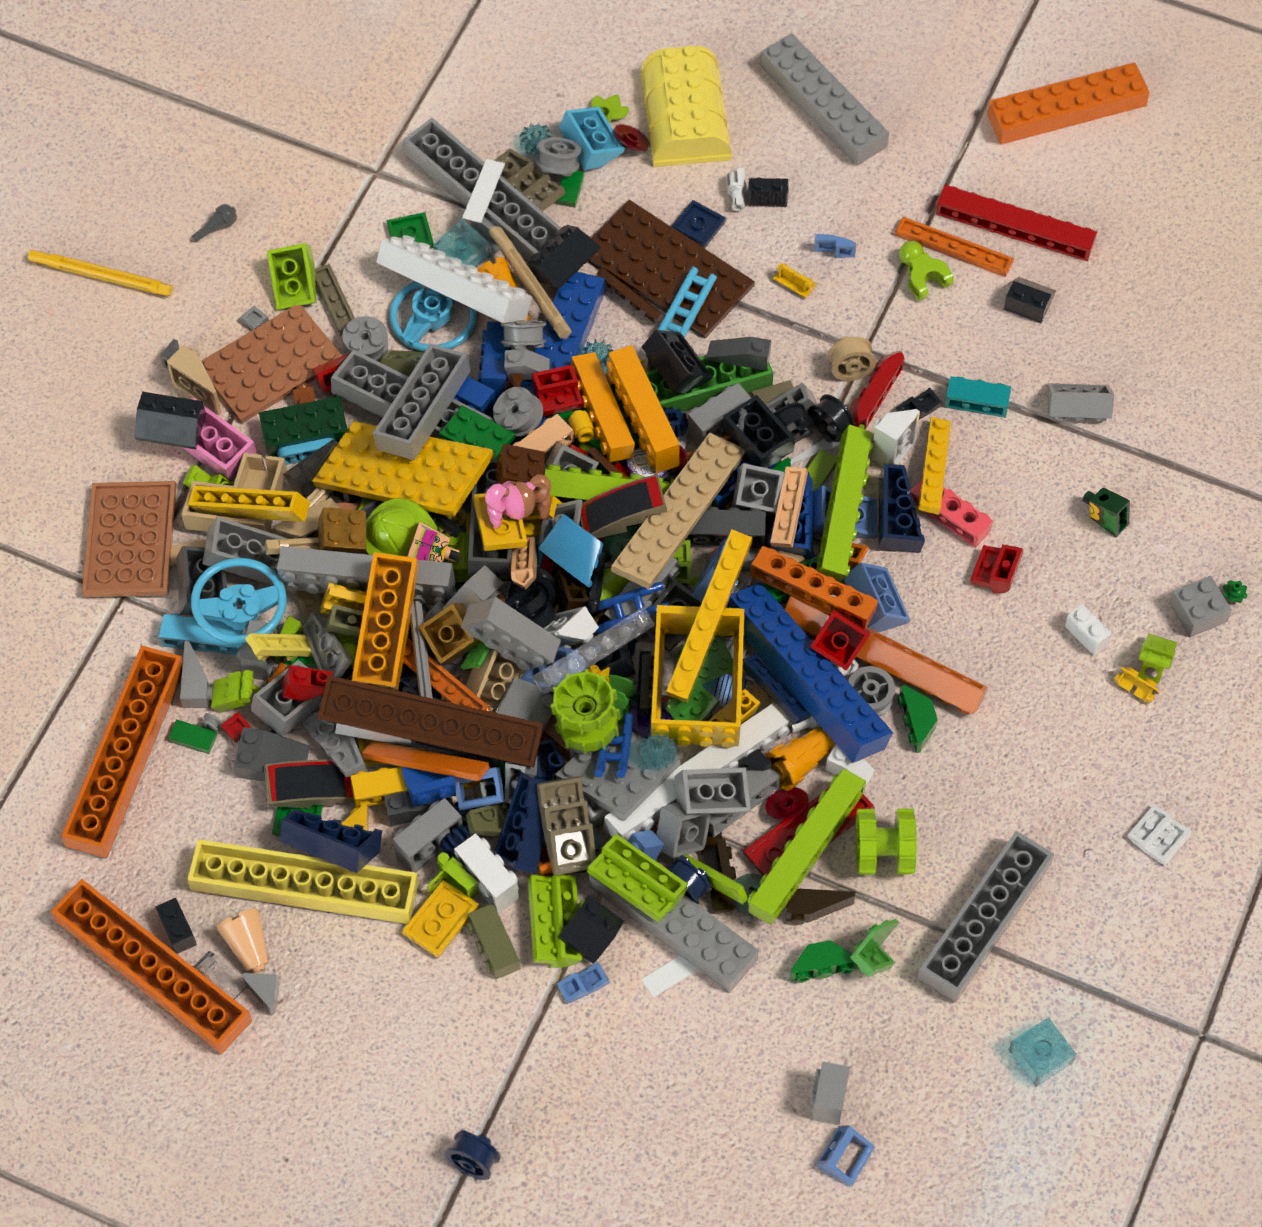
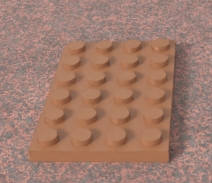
[202,305,342,424]
[82,481,177,597]

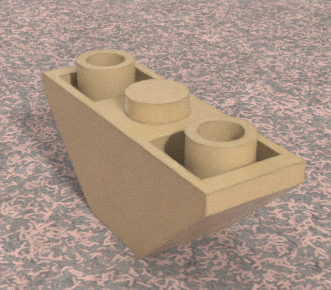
[275,498,340,539]

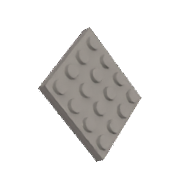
[555,724,681,821]

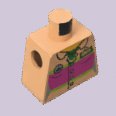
[407,521,460,563]

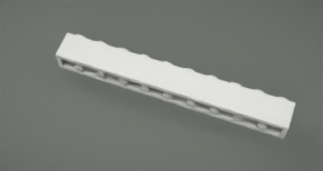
[604,702,792,841]

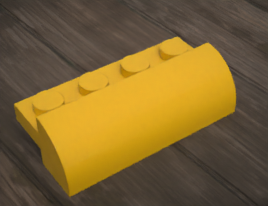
[320,583,367,614]

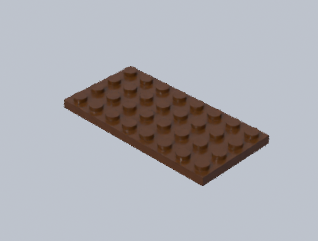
[588,199,755,338]

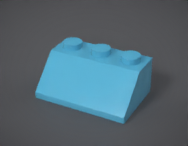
[559,107,625,170]

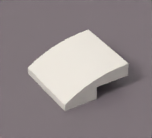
[1127,805,1192,865]

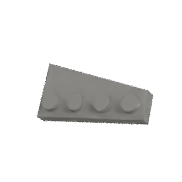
[303,613,352,678]
[301,712,367,777]

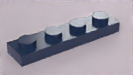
[742,653,811,724]

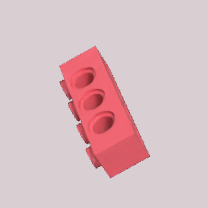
[910,478,993,548]

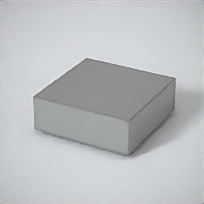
[240,306,269,331]

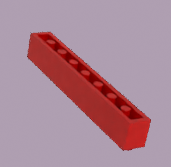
[936,185,1097,262]

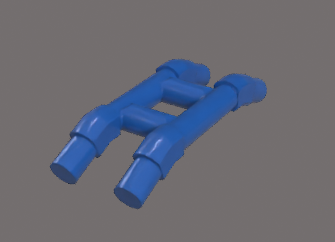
[588,581,670,634]
[594,714,633,778]

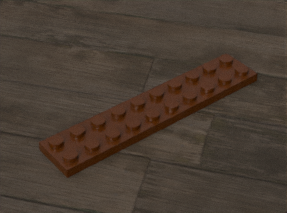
[317,675,544,768]

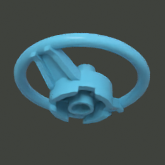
[389,281,478,352]
[191,558,287,644]

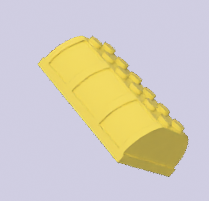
[641,46,732,167]

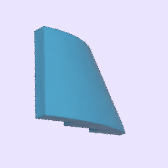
[538,514,603,588]

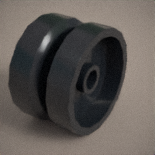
[504,586,556,628]

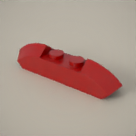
[849,351,905,430]

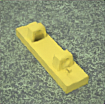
[245,633,313,661]

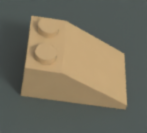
[167,345,221,415]

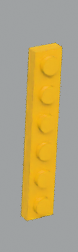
[918,417,951,515]

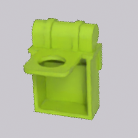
[1138,633,1177,684]
[211,670,261,713]
[427,853,479,899]

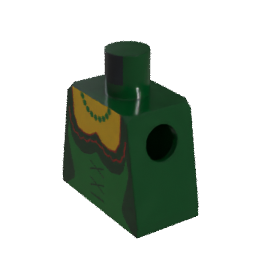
[1082,488,1130,537]

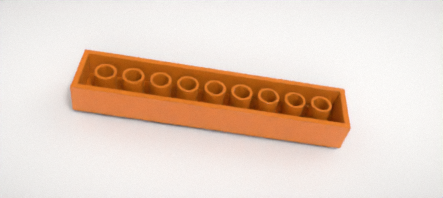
[61,645,183,858]
[51,879,252,1055]

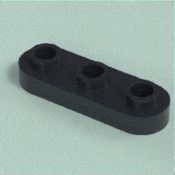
[637,650,654,715]

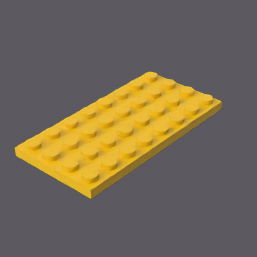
[312,421,494,517]

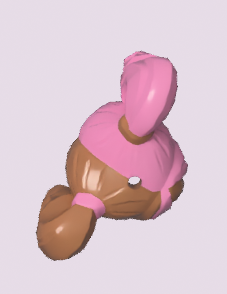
[485,474,551,528]

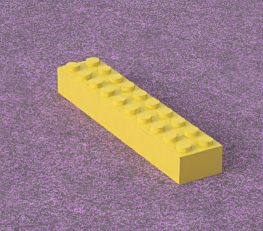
[187,839,419,924]

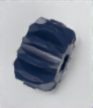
[663,406,688,440]
[440,824,473,859]

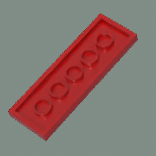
[743,786,875,876]

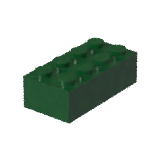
[259,396,348,457]

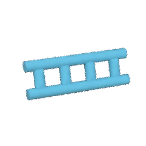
[658,267,717,338]

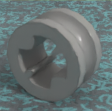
[200,713,222,732]

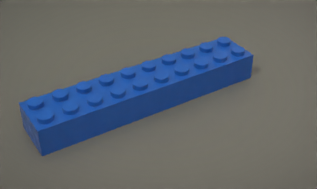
[510,271,605,445]
[726,583,893,763]

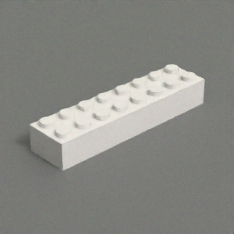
[376,235,532,323]

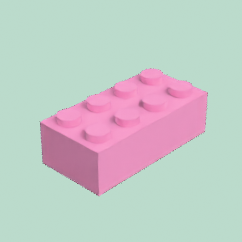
[181,397,257,481]

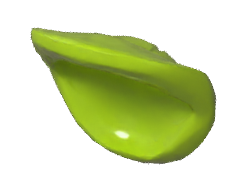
[365,498,438,557]

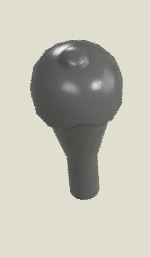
[192,204,237,242]

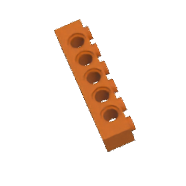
[749,546,878,629]

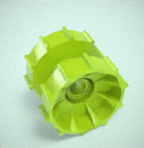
[551,669,621,755]
[855,809,917,875]

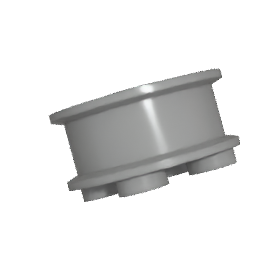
[536,137,581,176]
[343,316,388,361]
[501,320,546,349]
[493,387,543,437]
[848,666,895,717]

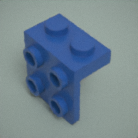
[402,767,456,807]

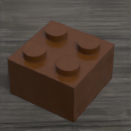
[496,444,545,490]

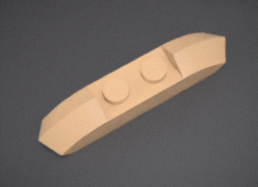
[511,537,537,590]

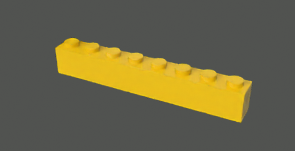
[666,530,752,703]

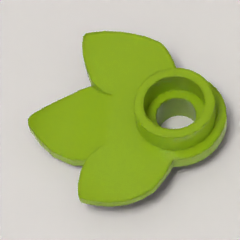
[591,94,630,123]

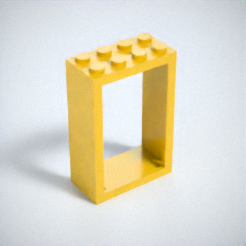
[651,605,744,748]

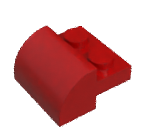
[532,365,584,416]
[970,544,1023,594]

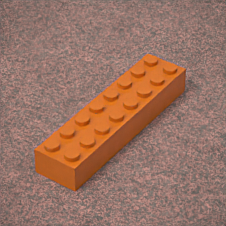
[987,62,1150,145]

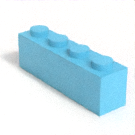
[159,613,244,655]

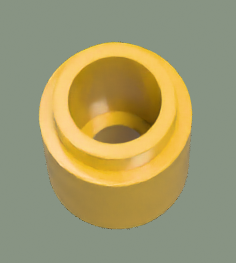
[568,410,595,442]

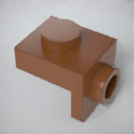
[292,383,316,405]

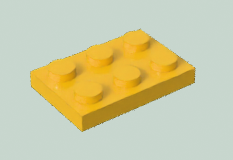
[473,493,527,551]
[402,880,479,959]

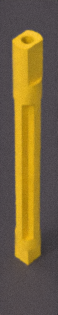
[28,249,173,296]

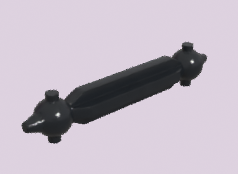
[587,550,606,613]

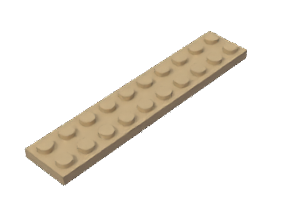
[611,433,745,589]

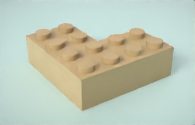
[182,453,288,532]

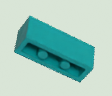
[945,376,1011,418]

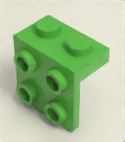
[677,636,733,685]
[666,679,720,721]
[850,919,899,977]

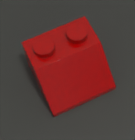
[810,609,871,671]

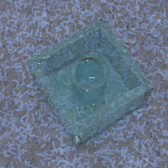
[433,219,491,267]
[1009,1017,1076,1087]

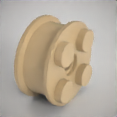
[828,336,876,381]

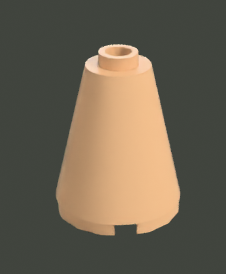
[217,908,268,974]

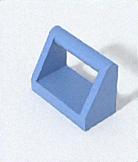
[454,767,504,811]
[815,1126,875,1187]

